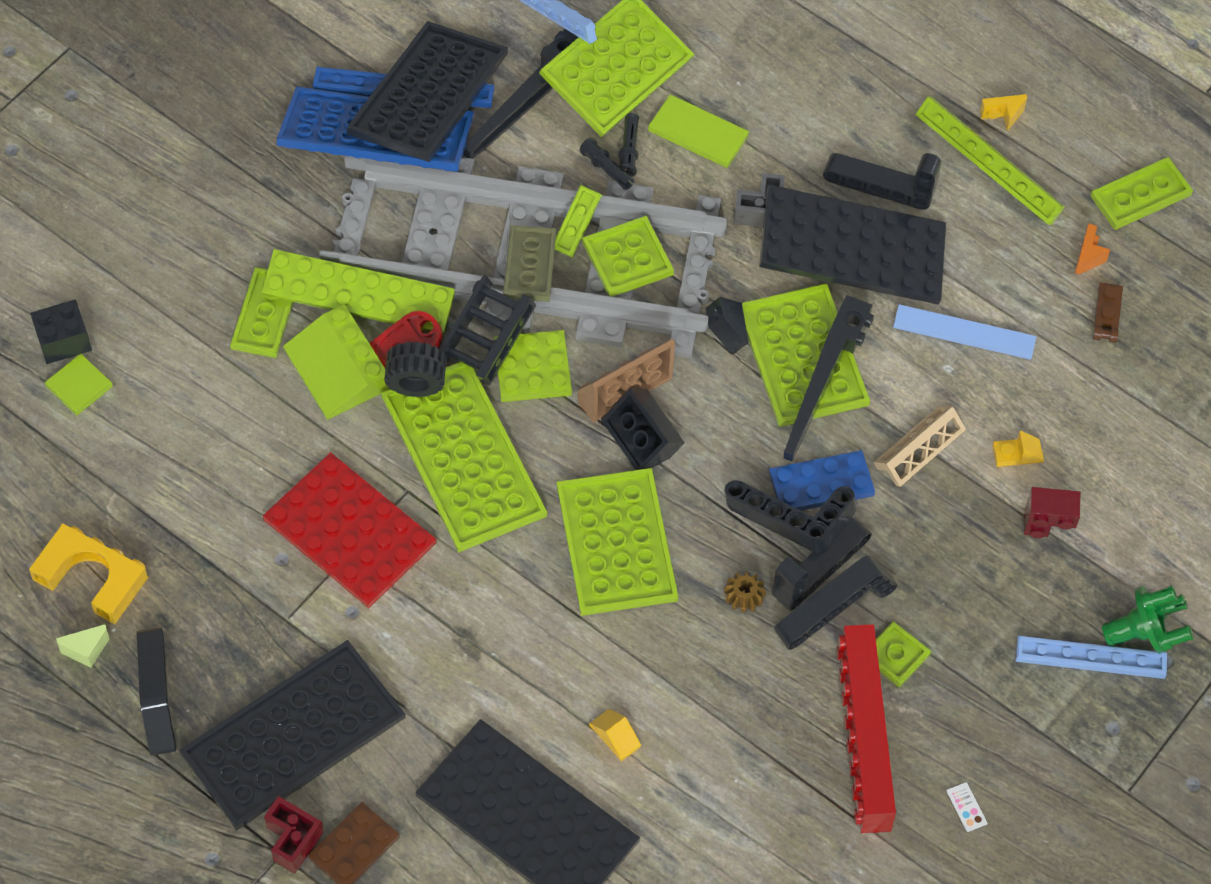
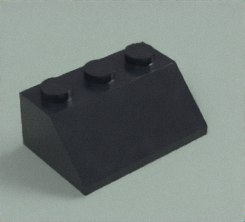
[601,388,685,470]

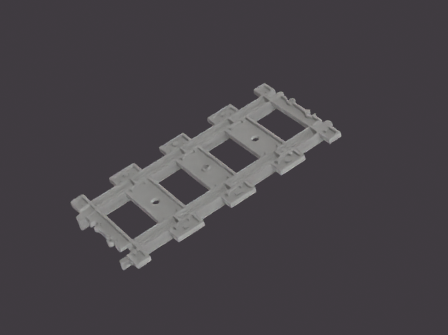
[319,156,727,358]

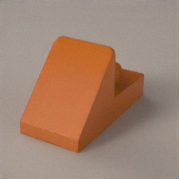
[1075,223,1110,274]

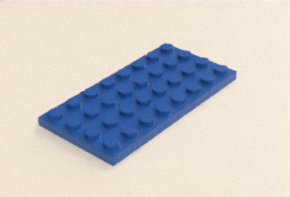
[277,86,474,172]

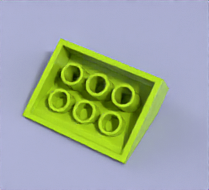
[283,304,390,420]

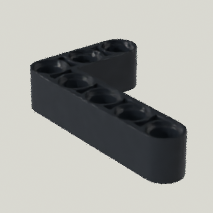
[823,153,942,210]
[725,480,856,553]
[772,517,872,611]
[774,556,898,650]
[136,627,176,756]

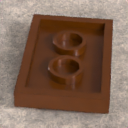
[308,802,400,884]

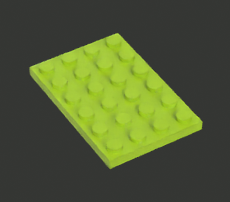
[539,0,695,137]
[742,283,870,427]
[556,468,678,616]

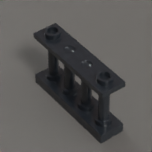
[439,274,536,386]

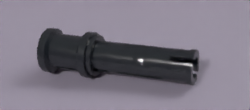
[618,113,639,177]
[579,138,634,190]

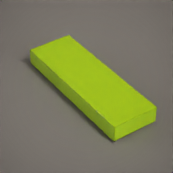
[555,185,603,258]

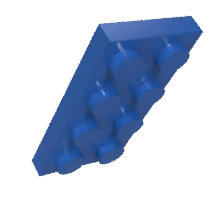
[769,450,875,511]

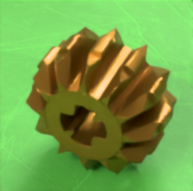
[724,570,766,614]

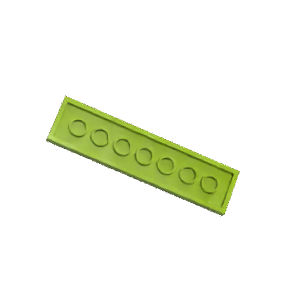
[262,249,456,335]

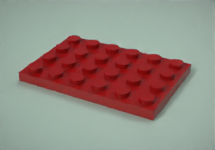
[263,452,437,609]

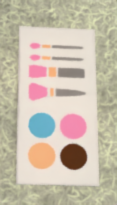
[946,782,988,832]

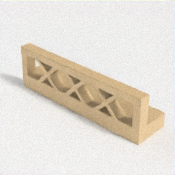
[873,405,966,487]

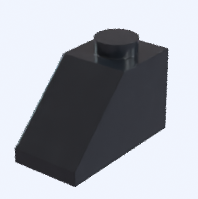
[706,297,749,354]

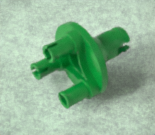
[1102,585,1194,654]

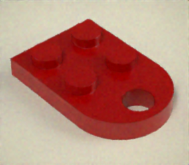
[369,311,442,368]

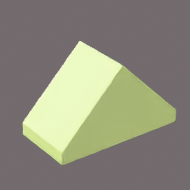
[56,624,110,668]

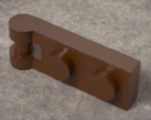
[1093,282,1123,343]

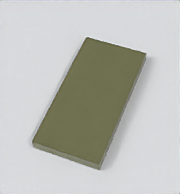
[503,225,556,302]

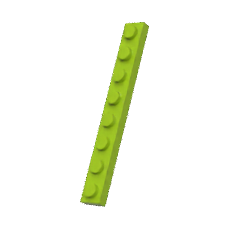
[915,96,1065,225]

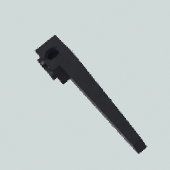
[463,29,579,159]
[783,295,874,462]

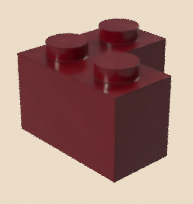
[1024,487,1081,538]
[264,796,324,874]

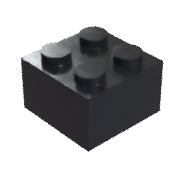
[30,299,92,365]

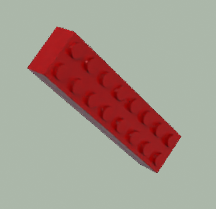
[836,624,896,833]

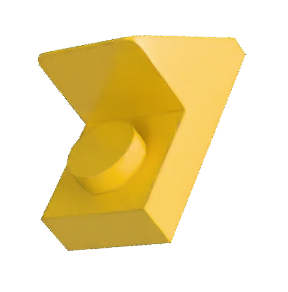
[980,94,1027,131]
[992,431,1044,467]

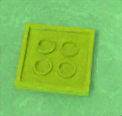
[582,216,674,297]
[494,330,572,402]

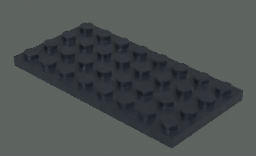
[347,21,508,162]
[759,184,946,305]
[179,640,406,831]
[415,719,640,884]

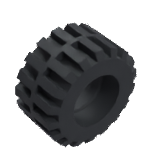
[384,342,447,397]

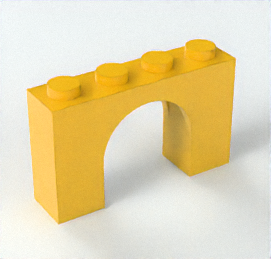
[29,524,148,624]

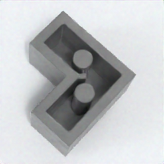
[734,173,785,227]

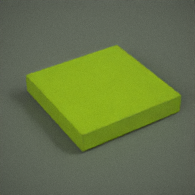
[44,354,113,416]
[876,621,931,688]

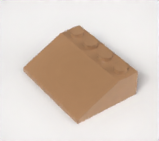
[578,339,675,423]

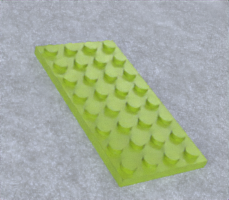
[381,362,547,553]

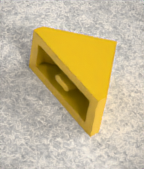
[589,709,641,762]

